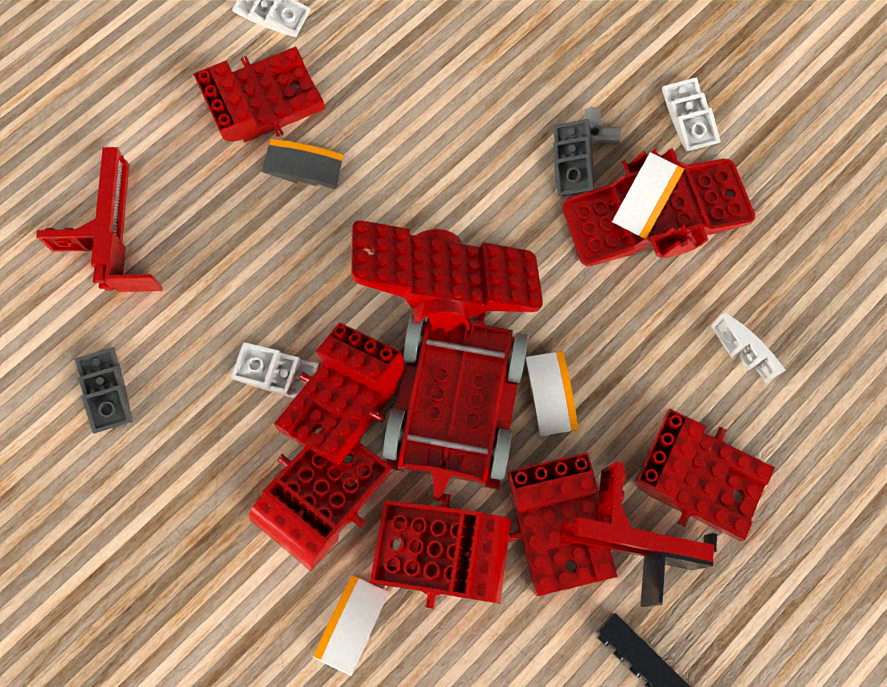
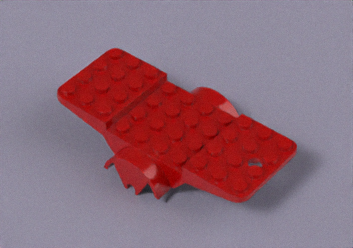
[562,148,755,266]
[351,220,543,333]

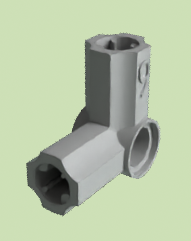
[585,107,621,146]

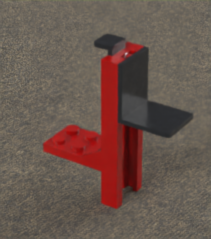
[563,462,717,607]

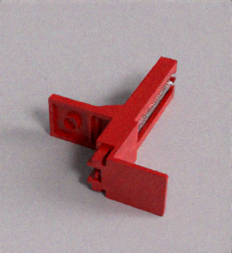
[36,147,163,292]

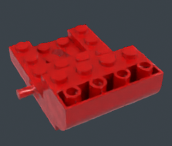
[193,47,325,143]
[274,322,404,466]
[634,408,775,541]
[249,428,392,571]
[507,452,618,597]
[370,493,511,609]

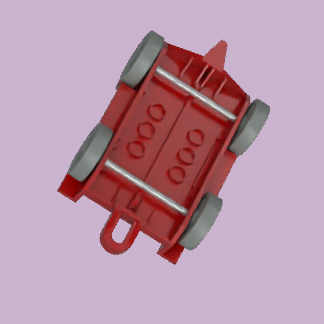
[383,312,528,502]

